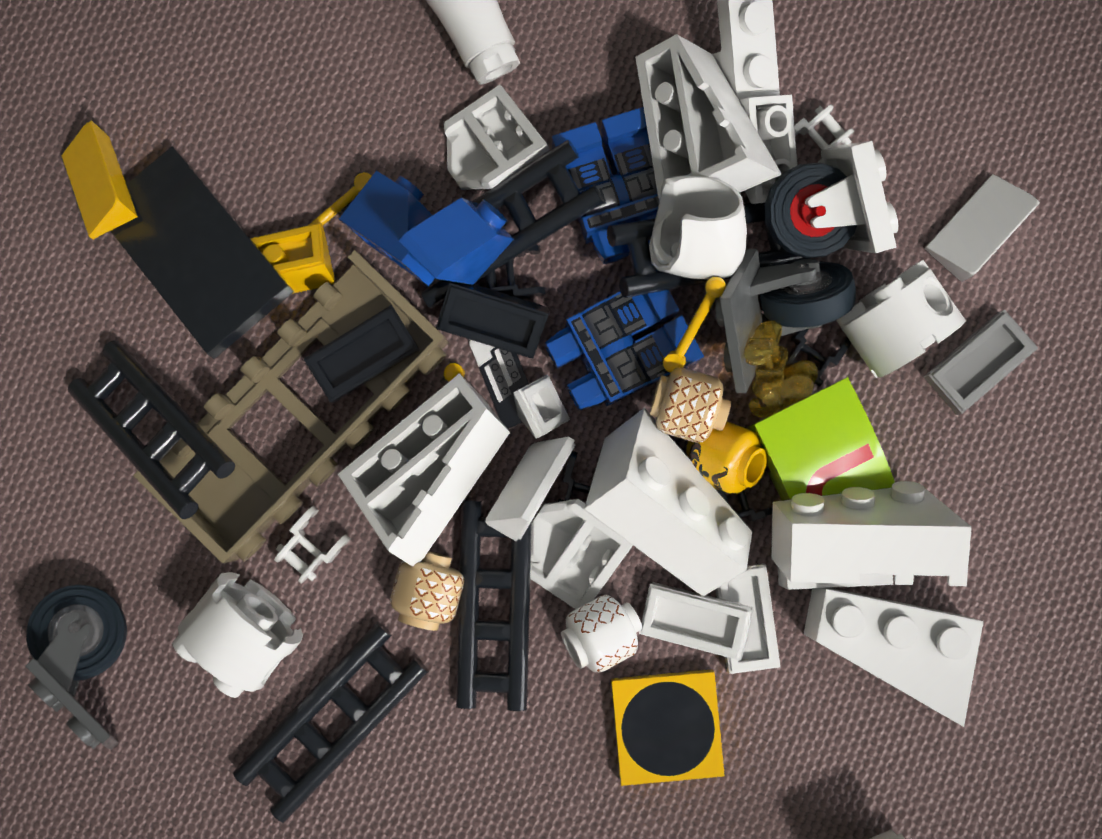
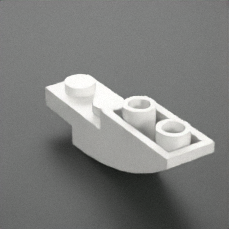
[712,0,797,204]

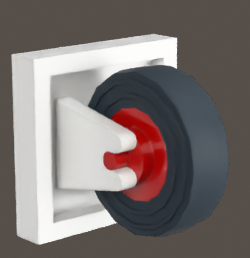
[765,141,898,258]

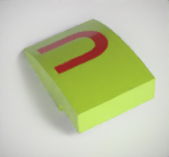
[748,377,895,501]

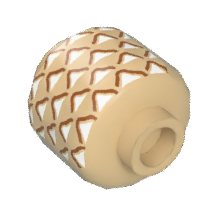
[649,367,731,443]
[390,551,464,631]

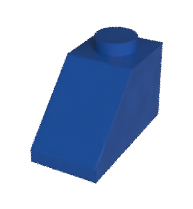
[339,170,435,286]
[398,198,514,285]

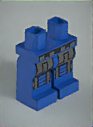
[552,107,660,264]
[544,269,704,410]

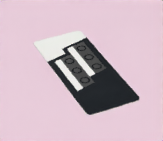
[469,340,529,429]

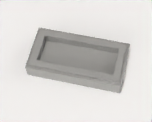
[924,310,1038,415]

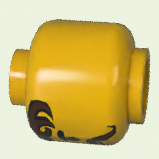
[686,421,767,494]

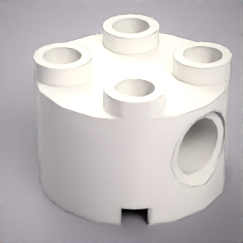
[836,260,966,378]
[172,572,303,698]

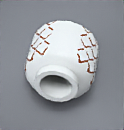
[561,595,642,673]

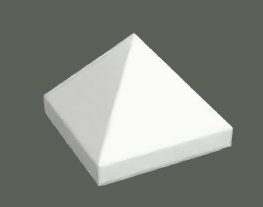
[513,374,570,439]

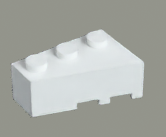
[635,34,782,199]
[338,373,510,567]
[584,407,752,596]
[771,481,971,586]
[804,588,983,727]

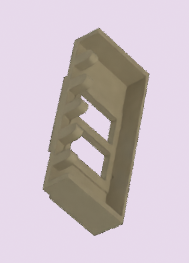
[133,250,449,564]

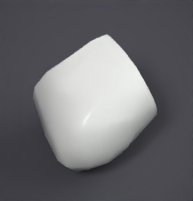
[649,176,747,280]

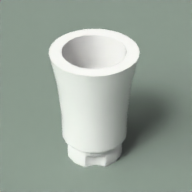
[426,0,520,84]

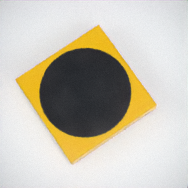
[611,669,725,786]

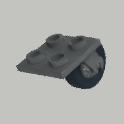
[716,249,856,393]
[25,585,127,750]

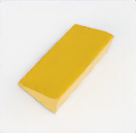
[61,121,138,239]
[250,223,334,294]

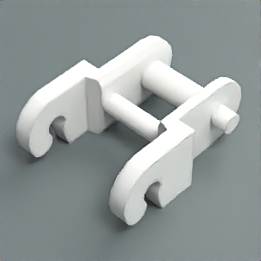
[794,104,854,164]
[274,506,351,584]

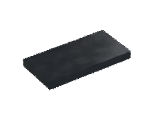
[111,146,294,359]

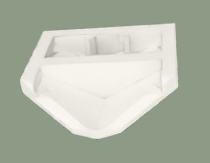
[444,85,550,190]
[530,499,633,609]

